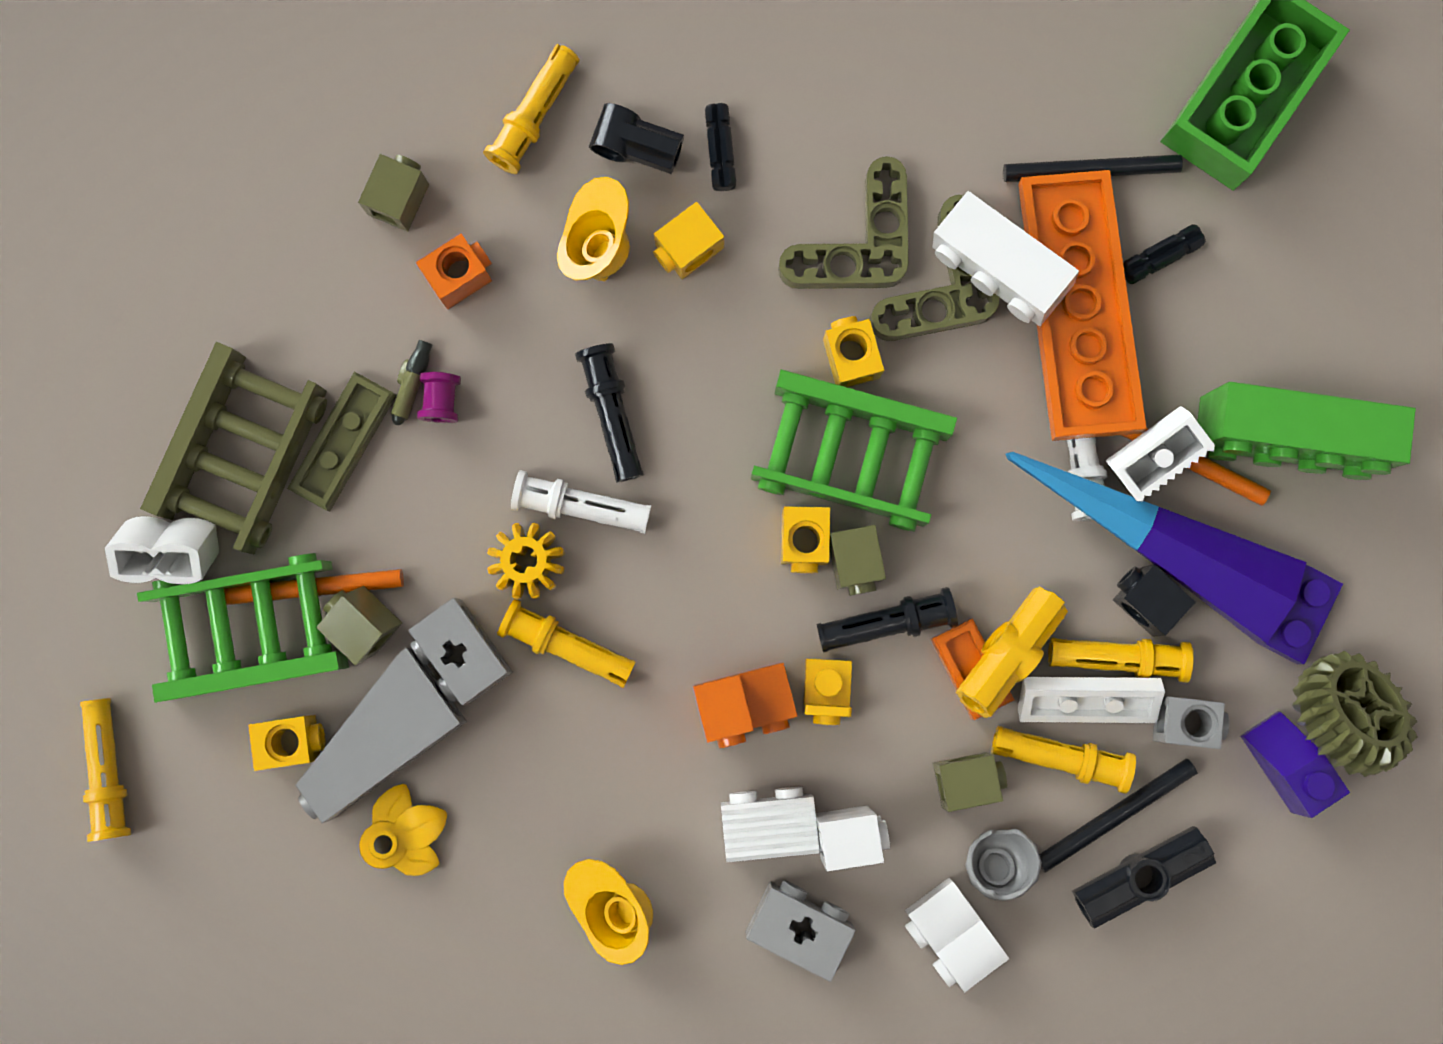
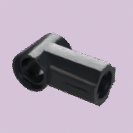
[589,103,684,174]

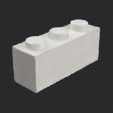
[932,191,1079,327]

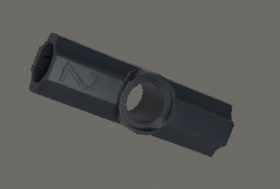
[1072,826,1216,929]

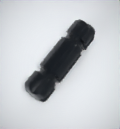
[705,103,736,191]
[1123,224,1206,284]

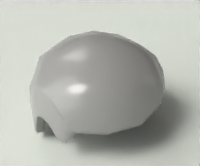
[965,829,1042,901]

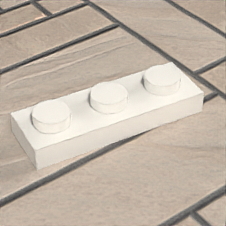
[1018,677,1165,723]

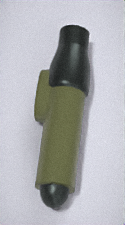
[391,340,433,426]

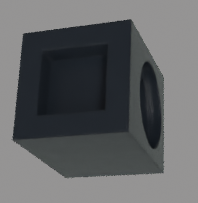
[1113,564,1196,637]

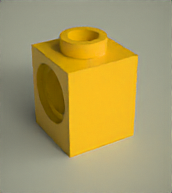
[653,201,724,280]
[823,316,884,387]
[781,506,830,573]
[248,715,326,771]

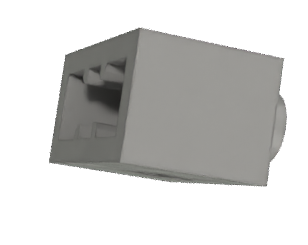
[408,597,513,705]
[746,880,856,982]

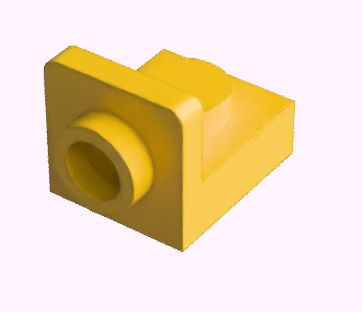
[803,659,852,725]

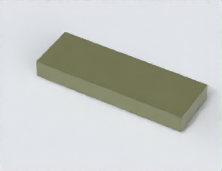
[287,371,396,512]

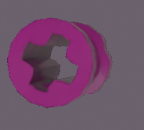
[417,372,461,423]

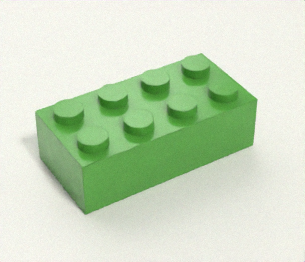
[1160,0,1350,191]
[1197,381,1416,480]

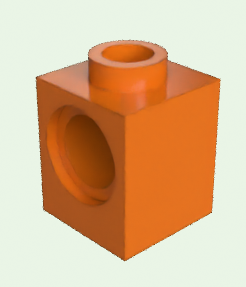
[416,233,492,309]

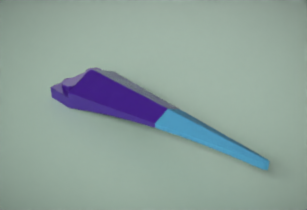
[1005,452,1343,665]

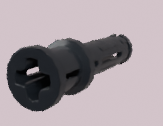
[575,343,644,483]
[816,587,958,653]

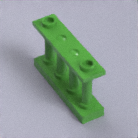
[751,369,957,532]
[137,553,349,703]

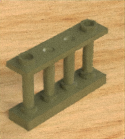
[140,342,327,555]

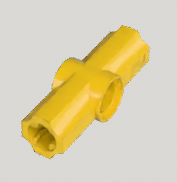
[955,586,1068,718]

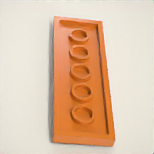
[1018,170,1147,441]

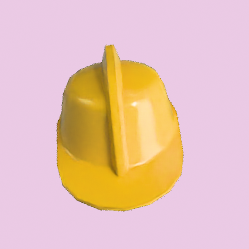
[557,177,630,281]
[564,859,653,965]

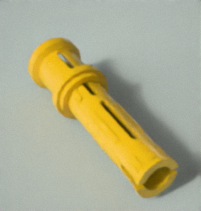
[483,44,580,174]
[497,599,636,688]
[1048,637,1194,683]
[80,698,132,842]
[991,726,1136,794]

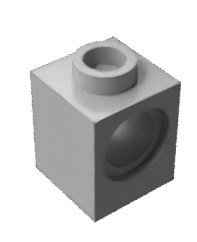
[1153,696,1229,749]

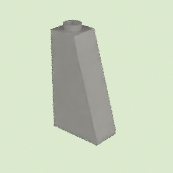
[295,648,467,823]

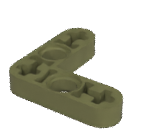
[778,156,909,289]
[870,195,999,341]

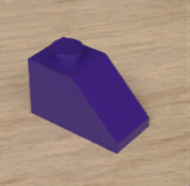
[1240,711,1350,818]

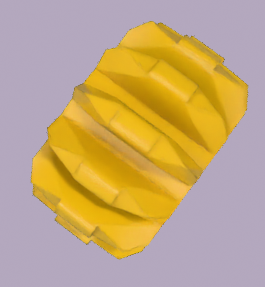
[487,523,565,599]

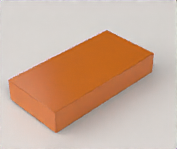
[931,618,1014,720]

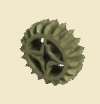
[1292,651,1418,777]

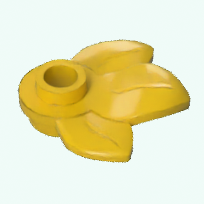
[359,784,447,876]

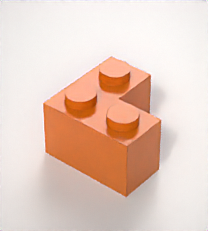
[693,663,798,748]

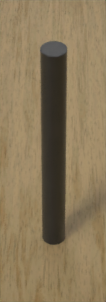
[1003,155,1183,182]
[1039,758,1198,873]

